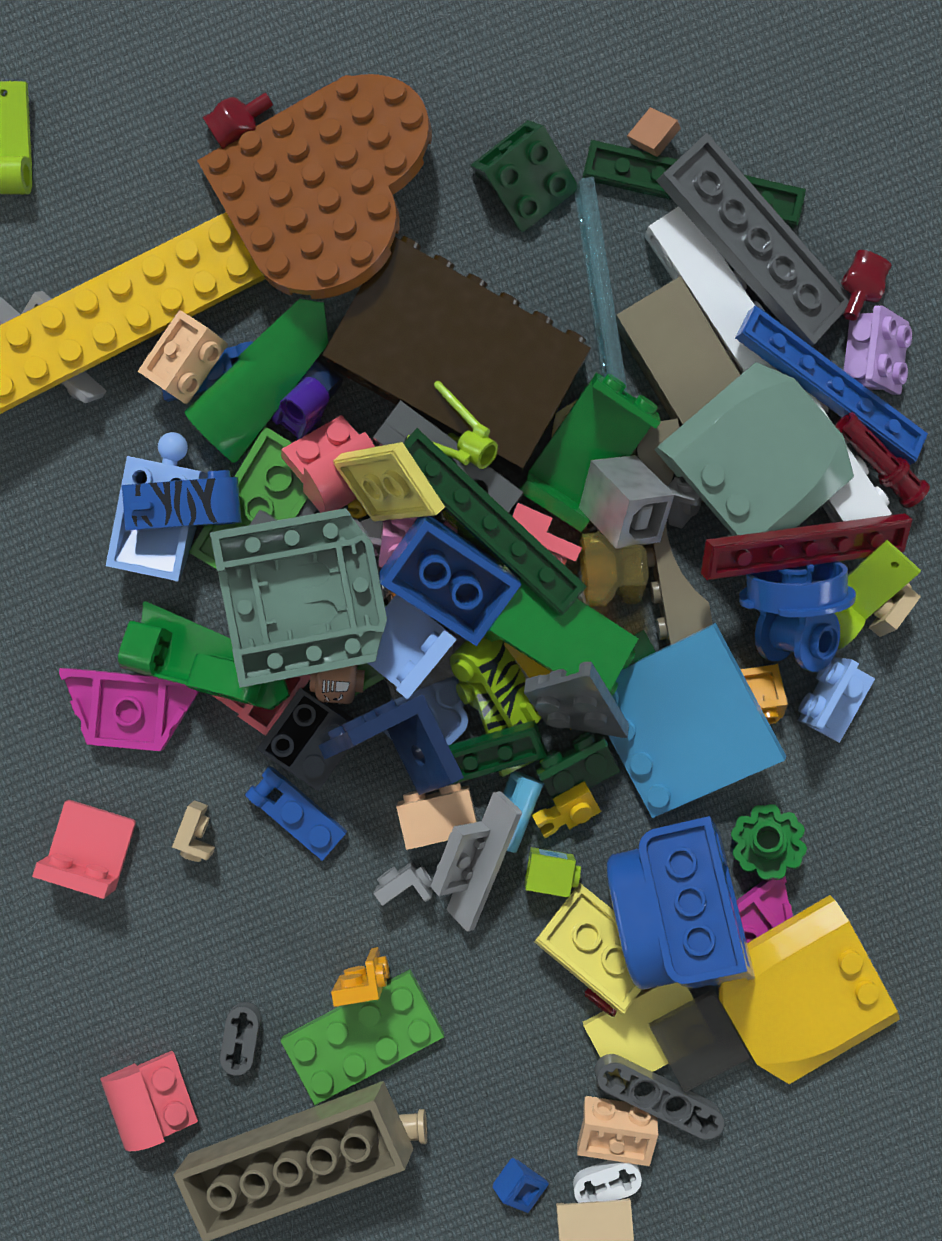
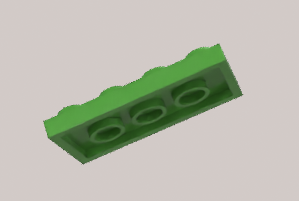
[189,427,308,569]
[281,969,444,1105]

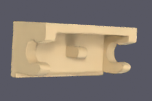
[556,1198,634,1241]

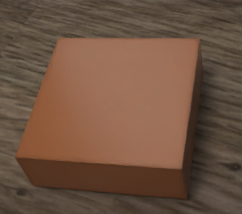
[627,107,681,157]

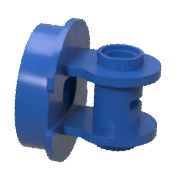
[739,562,856,672]

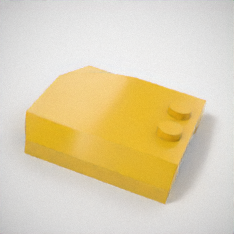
[719,895,900,1084]

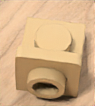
[869,583,921,637]
[172,800,215,862]

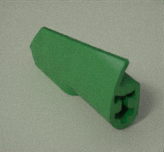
[185,299,329,463]
[118,601,290,710]

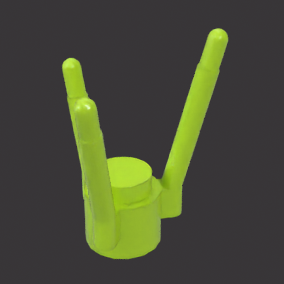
[407,381,498,469]

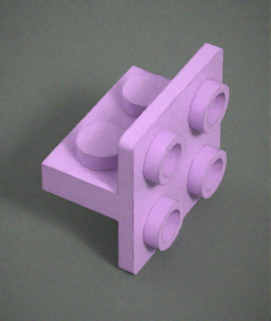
[844,306,912,395]

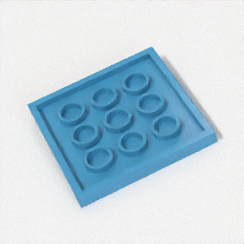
[608,623,787,818]

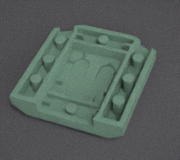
[654,362,854,536]
[210,508,387,688]

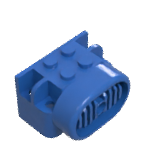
[607,816,756,990]

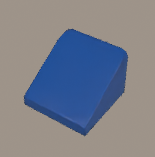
[493,1158,549,1213]

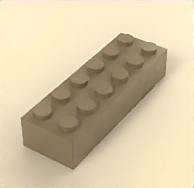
[173,1081,414,1241]

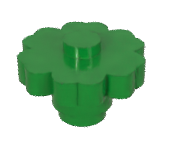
[731,804,807,881]

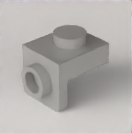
[374,862,433,906]

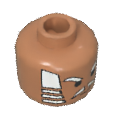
[310,665,365,704]

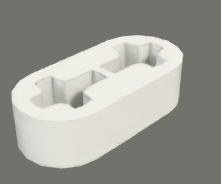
[573,1160,642,1203]

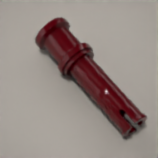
[836,412,930,508]

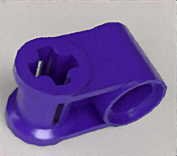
[272,377,329,441]

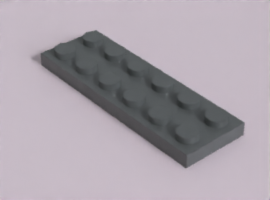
[656,133,850,346]

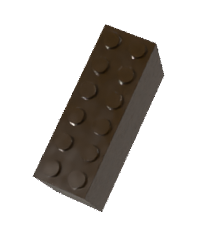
[323,236,591,476]

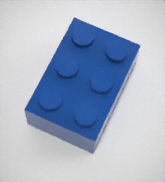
[379,516,521,646]

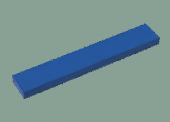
[735,305,928,465]

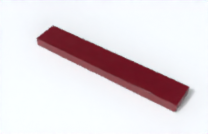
[701,513,913,580]

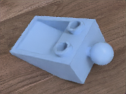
[106,432,208,581]

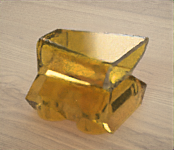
[579,530,649,607]

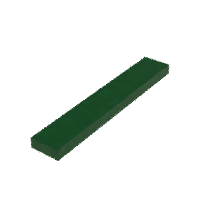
[582,140,806,229]
[403,428,587,616]

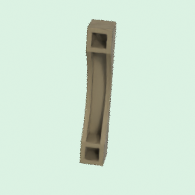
[630,418,713,646]

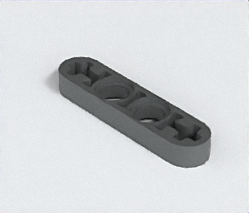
[594,1054,724,1140]

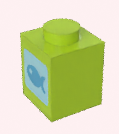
[524,847,581,898]

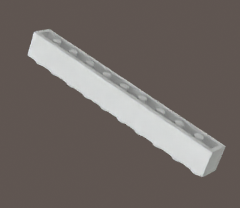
[644,206,892,523]

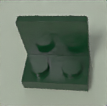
[470,120,579,232]
[535,731,621,804]

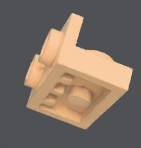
[138,310,228,404]
[577,1096,658,1166]

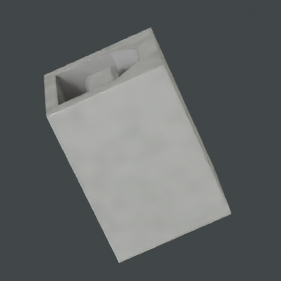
[579,455,675,549]

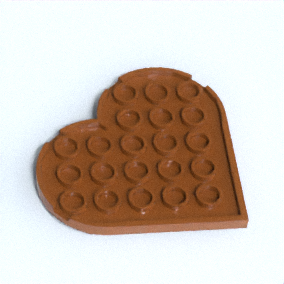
[197,74,432,299]

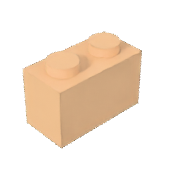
[396,783,478,850]

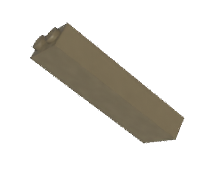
[613,276,740,427]

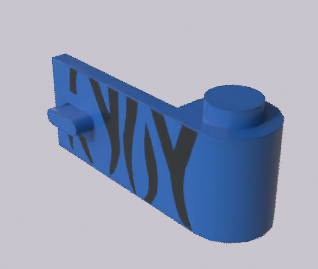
[122,470,241,531]

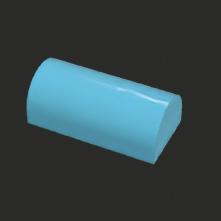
[503,771,544,853]

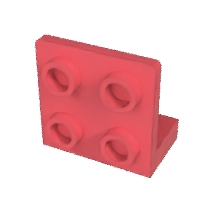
[32,800,136,899]

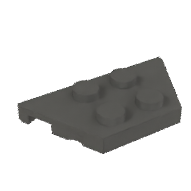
[524,661,629,738]

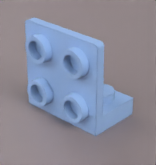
[368,595,457,699]
[798,657,875,743]

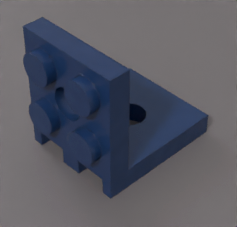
[318,694,464,795]

